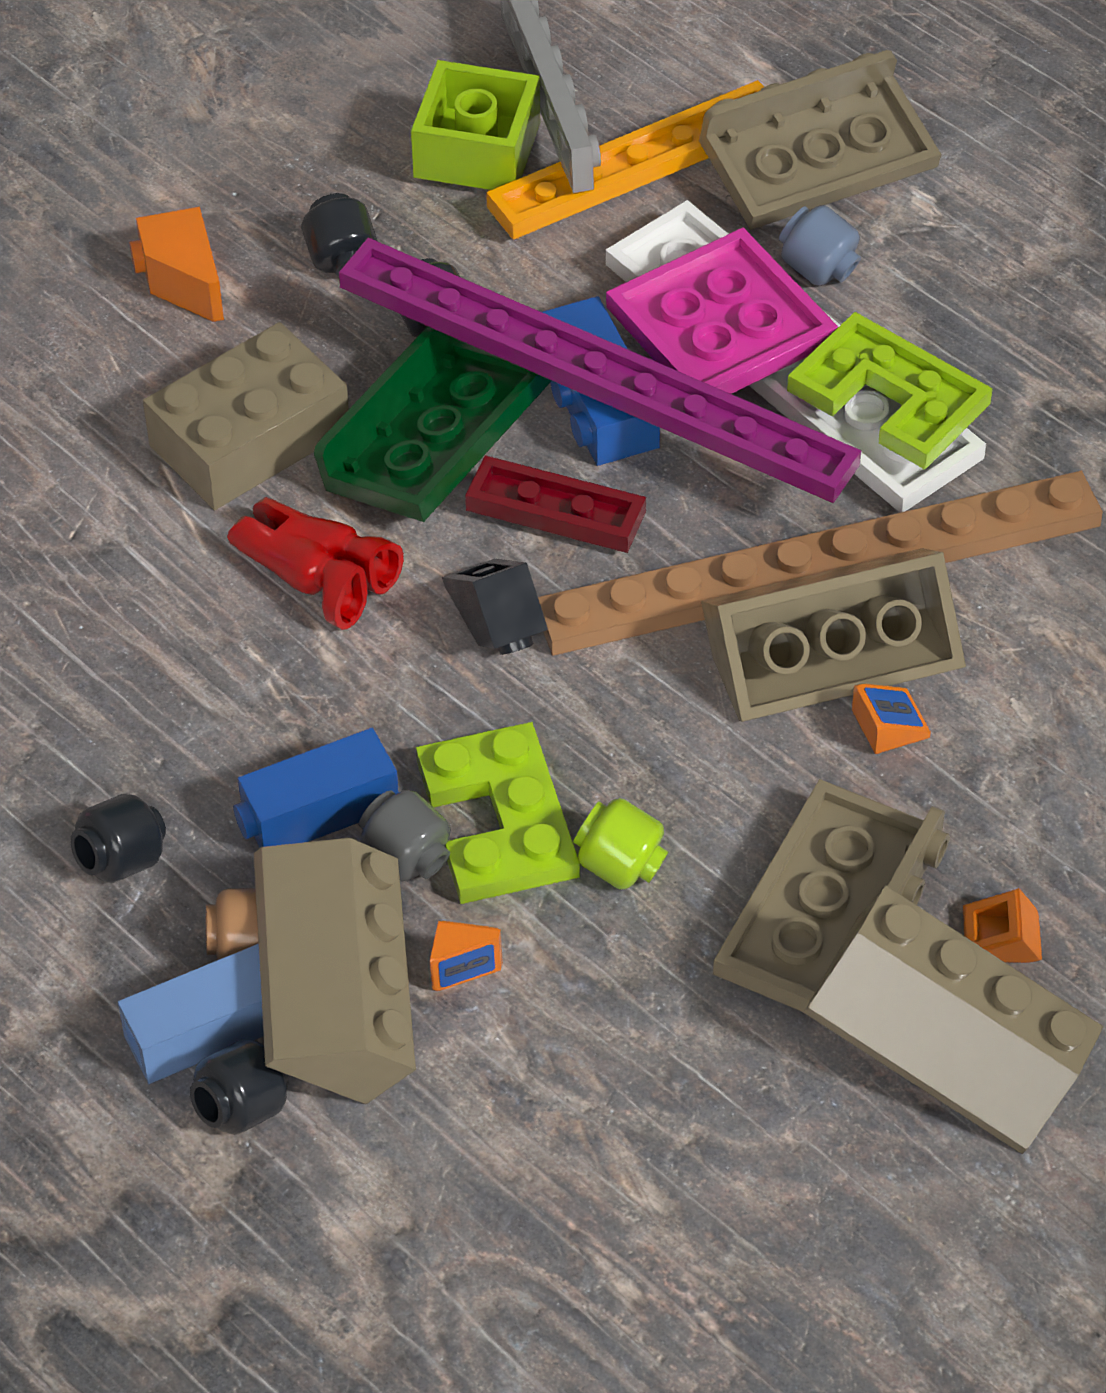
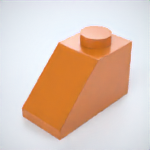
[129,207,224,322]

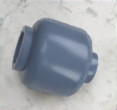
[779,205,861,286]

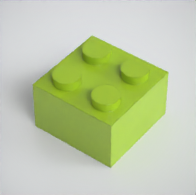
[411,60,541,190]

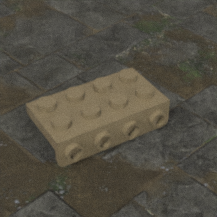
[699,50,941,230]
[713,779,950,1012]

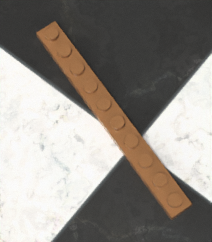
[538,470,1103,656]

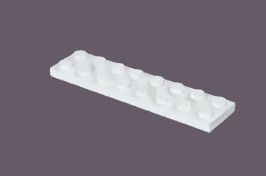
[606,200,986,513]

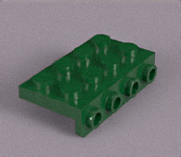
[314,326,552,522]

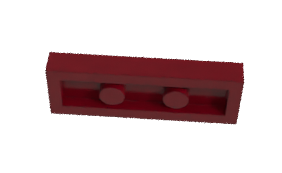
[465,455,646,553]

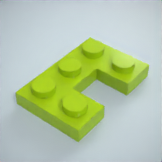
[787,312,993,470]
[416,722,580,904]

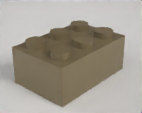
[143,322,349,511]

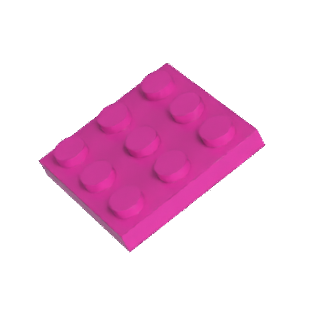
[606,227,838,394]

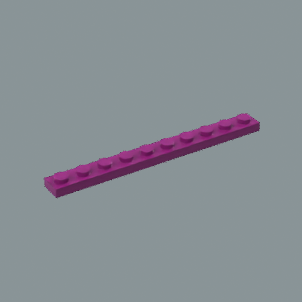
[339,238,862,503]

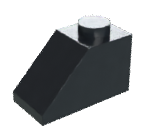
[442,558,548,655]

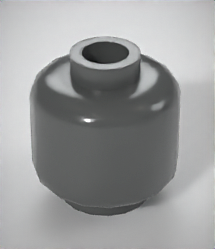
[359,790,451,882]

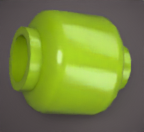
[573,798,669,890]

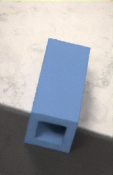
[118,944,264,1084]

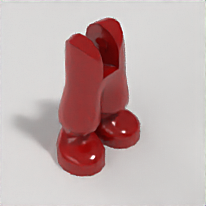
[227,497,404,630]

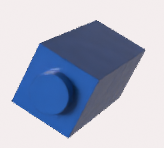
[233,727,399,848]

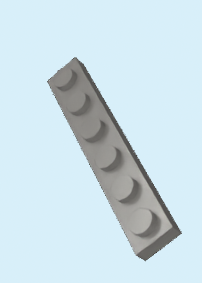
[501,0,601,193]

